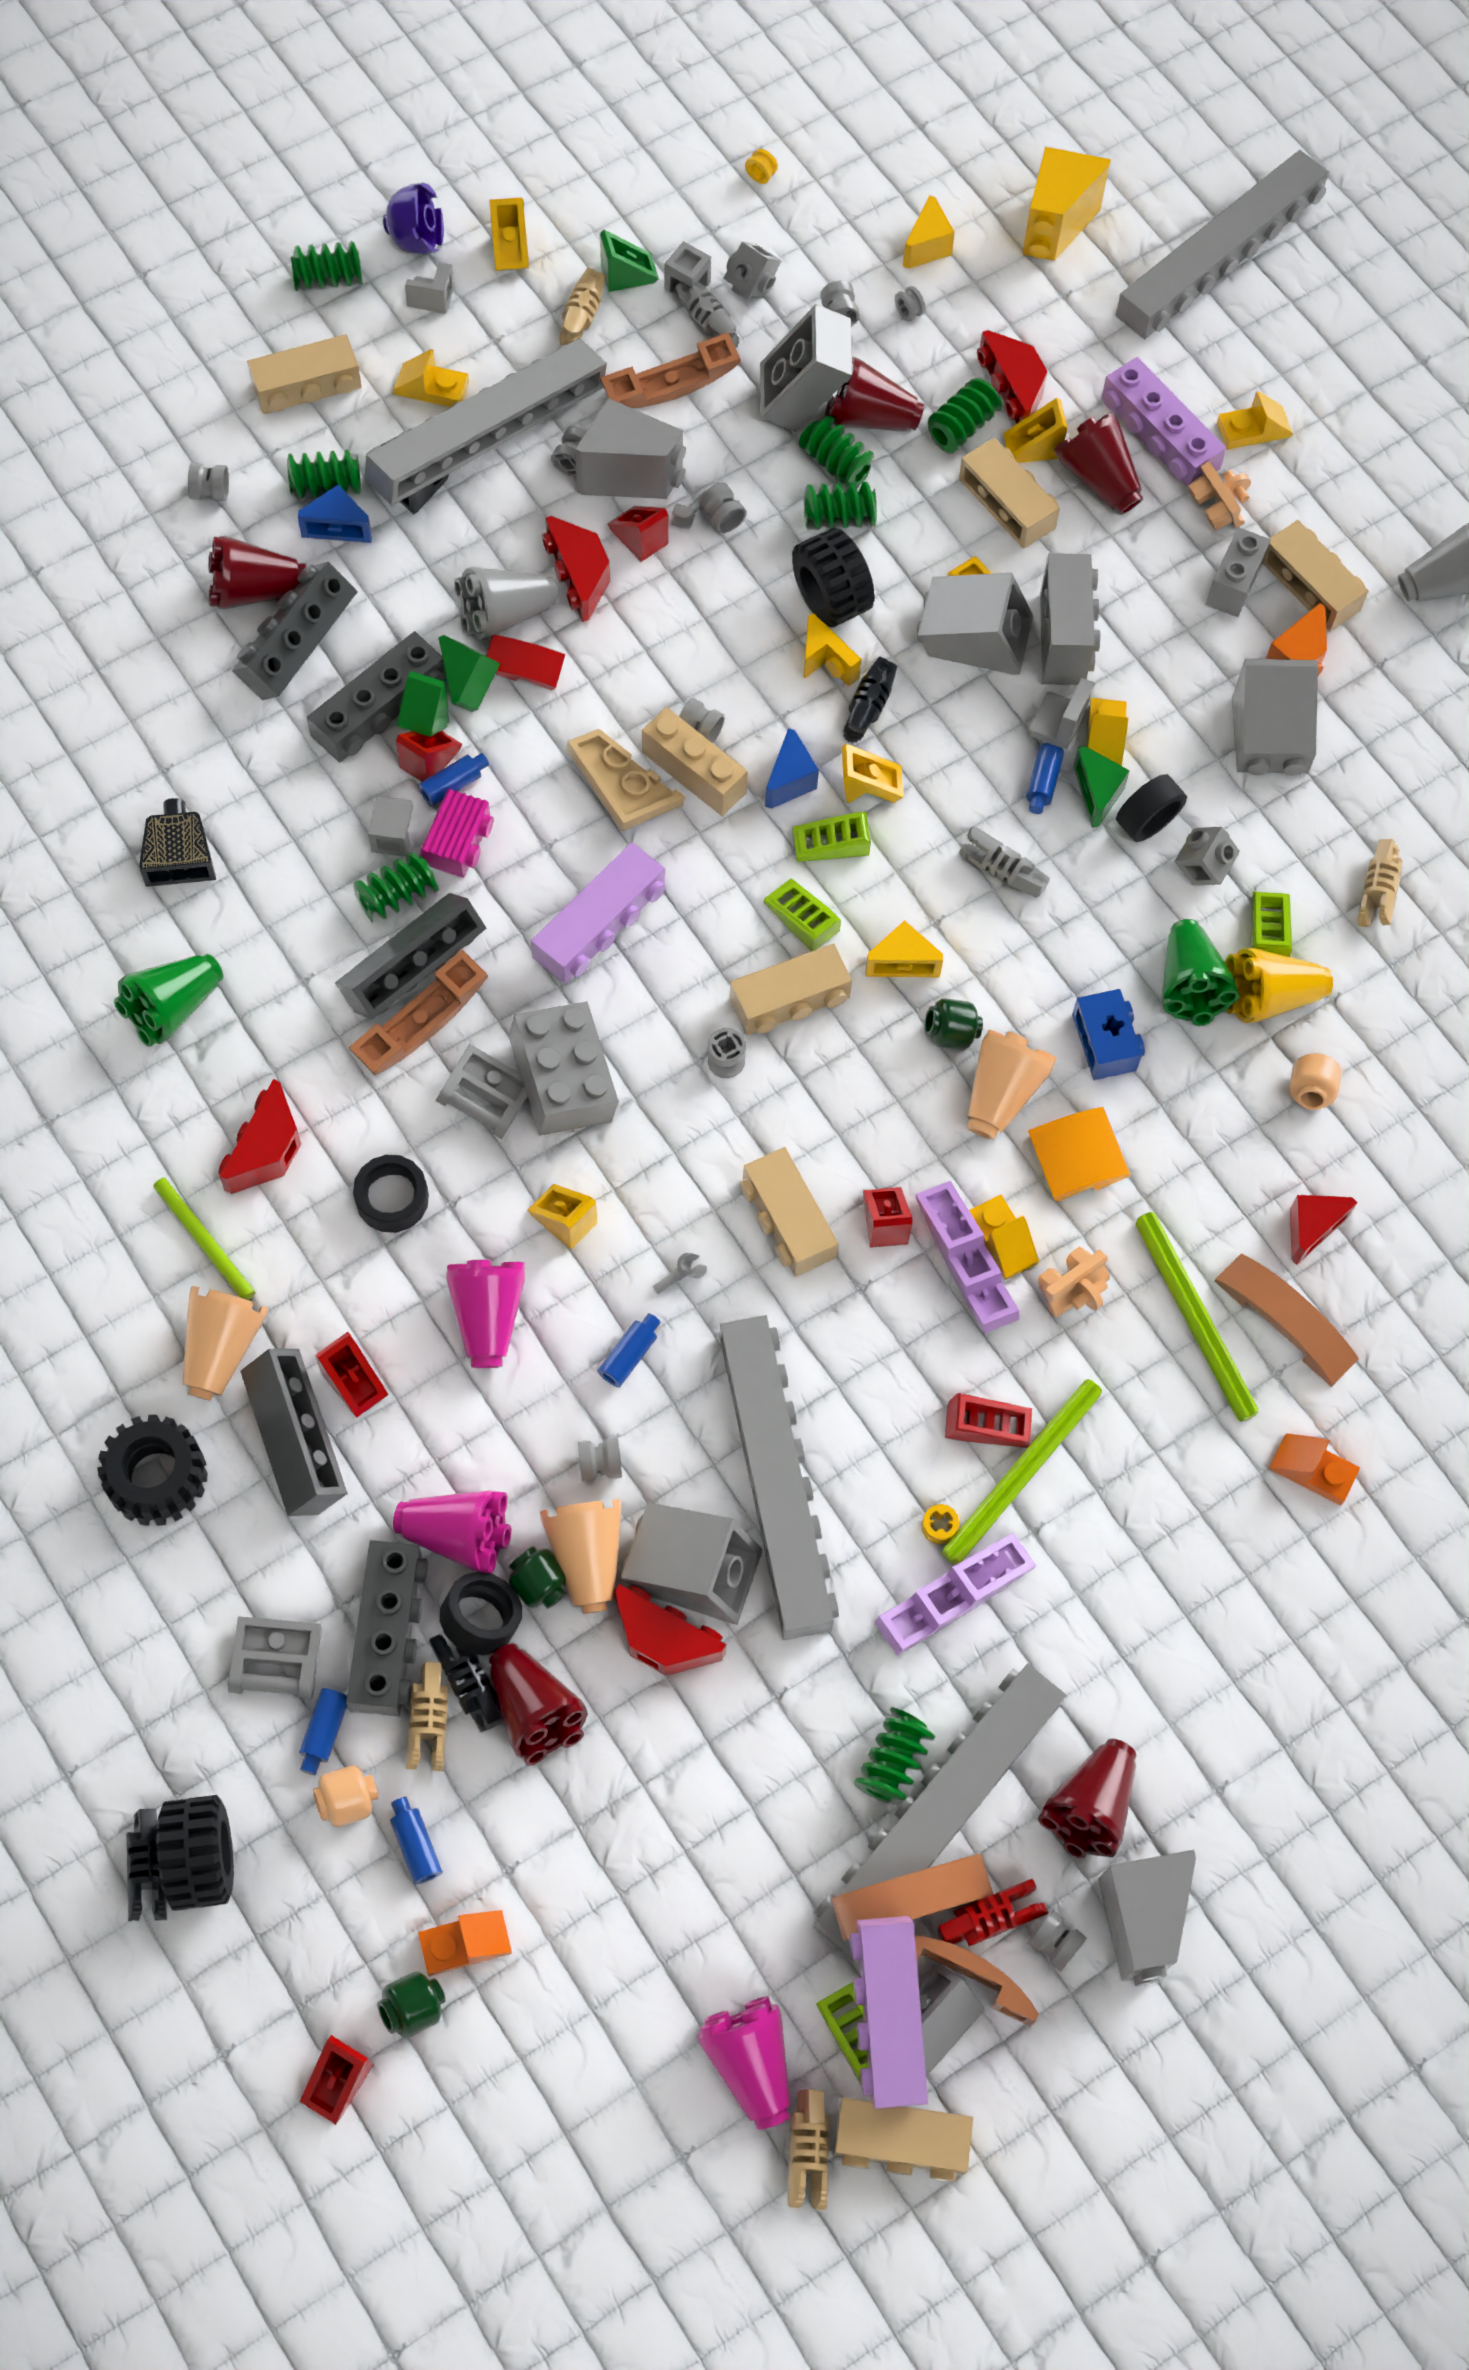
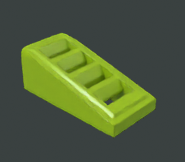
[792,812,871,862]
[763,878,841,952]
[1251,891,1292,957]
[816,1982,868,2085]

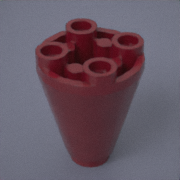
[825,356,924,431]
[1054,413,1144,515]
[208,536,306,609]
[489,1644,588,1766]
[1038,1739,1137,1859]

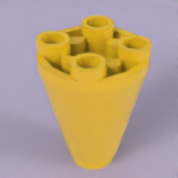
[1225,948,1333,1023]

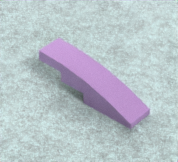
[916,1181,1020,1334]
[874,1533,1037,1656]

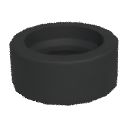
[1116,774,1188,842]
[353,1154,429,1233]
[439,1572,522,1655]

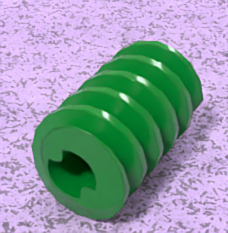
[291,241,363,291]
[927,378,1002,454]
[799,416,874,488]
[287,450,361,499]
[804,482,877,530]
[354,852,439,922]
[854,1707,936,1803]

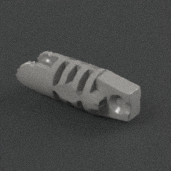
[675,282,739,348]
[959,826,1050,898]

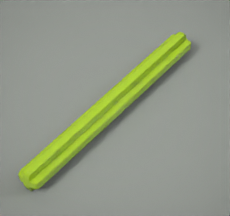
[1136,1212,1258,1422]
[942,1379,1102,1565]

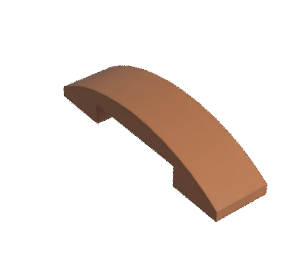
[600,332,741,408]
[349,949,488,1075]
[1214,1253,1359,1387]
[831,1853,993,1941]
[915,1936,1039,2026]

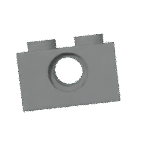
[1206,527,1271,617]

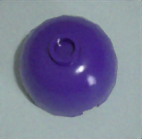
[383,182,444,254]

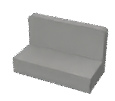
[1027,678,1095,750]
[918,1961,985,2073]

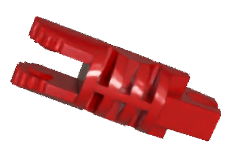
[938,1878,1049,1947]

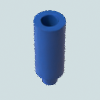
[1026,743,1065,814]
[418,753,489,807]
[597,1313,661,1388]
[299,1688,347,1775]
[390,1797,443,1885]

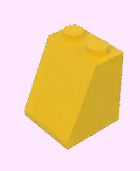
[1022,146,1111,261]

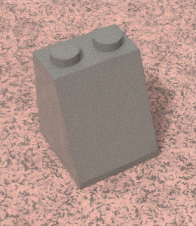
[575,398,686,499]
[917,573,1033,674]
[1232,659,1318,776]
[621,1502,763,1625]
[1098,1850,1196,1986]

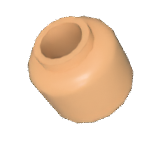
[1289,1053,1342,1110]
[313,1765,378,1827]

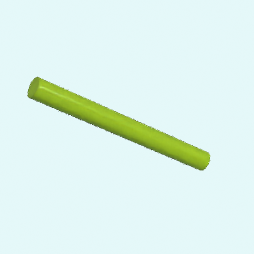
[153,1177,256,1300]

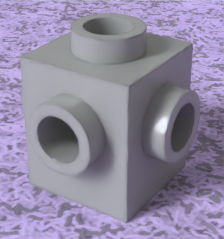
[723,241,782,299]
[1174,827,1240,885]

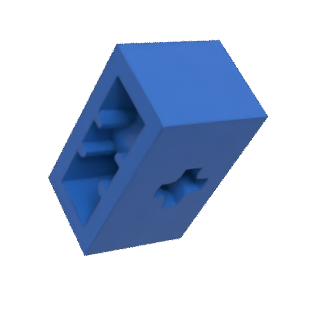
[1072,989,1145,1080]

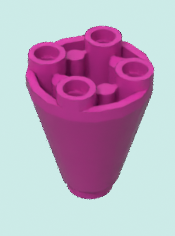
[446,1260,525,1368]
[393,1490,512,1574]
[697,1996,790,2130]

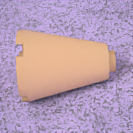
[183,1286,269,1401]
[540,1499,622,1614]

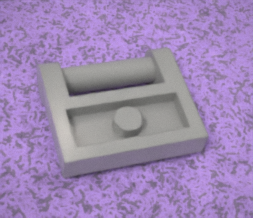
[435,1044,528,1139]
[228,1616,322,1700]

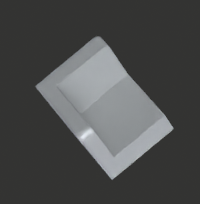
[664,241,711,292]
[405,262,454,314]
[368,796,413,857]

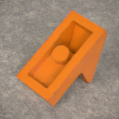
[1269,1433,1361,1506]
[418,1910,512,1977]

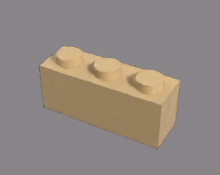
[247,334,362,414]
[959,438,1060,549]
[1263,520,1369,632]
[642,707,748,817]
[729,943,852,1035]
[740,1147,839,1277]
[833,2098,973,2182]

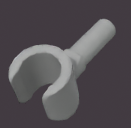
[671,491,705,529]
[653,1253,707,1294]

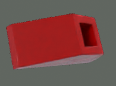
[977,330,1048,424]
[542,516,610,622]
[218,1079,301,1194]
[615,1584,727,1676]

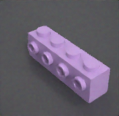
[1101,357,1226,488]
[531,842,666,984]
[850,1916,928,2109]

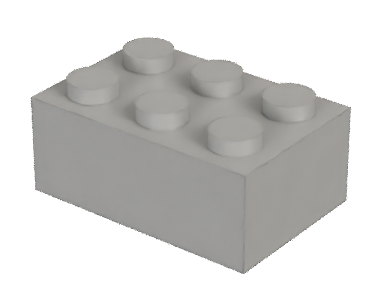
[760,304,854,432]
[1040,553,1100,685]
[509,1001,619,1136]

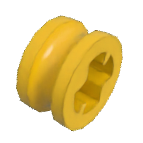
[745,148,778,184]
[922,1504,959,1545]

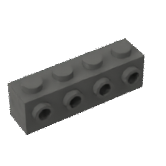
[232,561,358,701]
[307,631,446,763]
[335,893,487,1019]
[240,1349,348,1516]
[346,1540,428,1716]

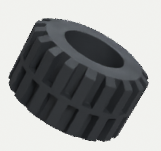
[792,527,875,628]
[97,1415,208,1526]
[157,1795,234,1911]

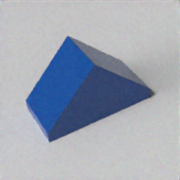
[298,485,372,543]
[765,728,819,809]

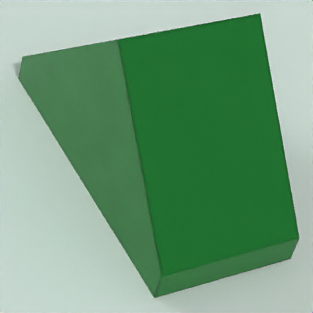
[600,229,659,292]
[438,635,500,712]
[397,671,449,737]
[1073,746,1130,828]

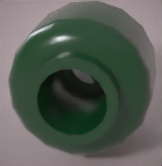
[924,998,983,1050]
[508,1546,567,1609]
[377,1971,446,2038]

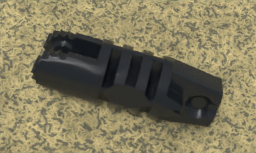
[843,656,898,744]
[429,1634,502,1732]
[126,1809,167,1921]

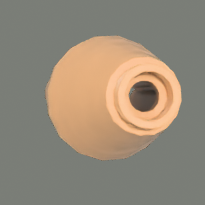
[967,1030,1057,1140]

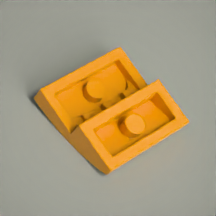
[1028,1107,1131,1202]

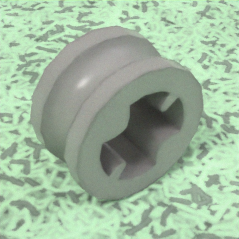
[895,286,926,322]

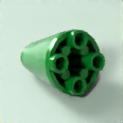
[1161,919,1239,1026]
[114,954,223,1047]

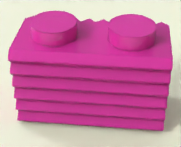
[420,789,494,878]

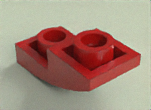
[486,634,566,691]

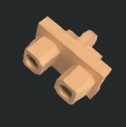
[1188,461,1251,530]
[1038,1246,1110,1318]

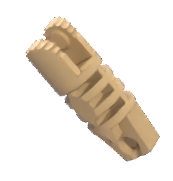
[559,268,606,345]
[1358,839,1403,927]
[406,1662,449,1772]
[788,2089,830,2210]

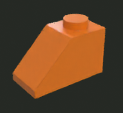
[1266,603,1327,676]

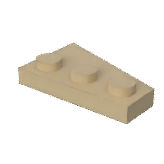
[566,729,685,831]

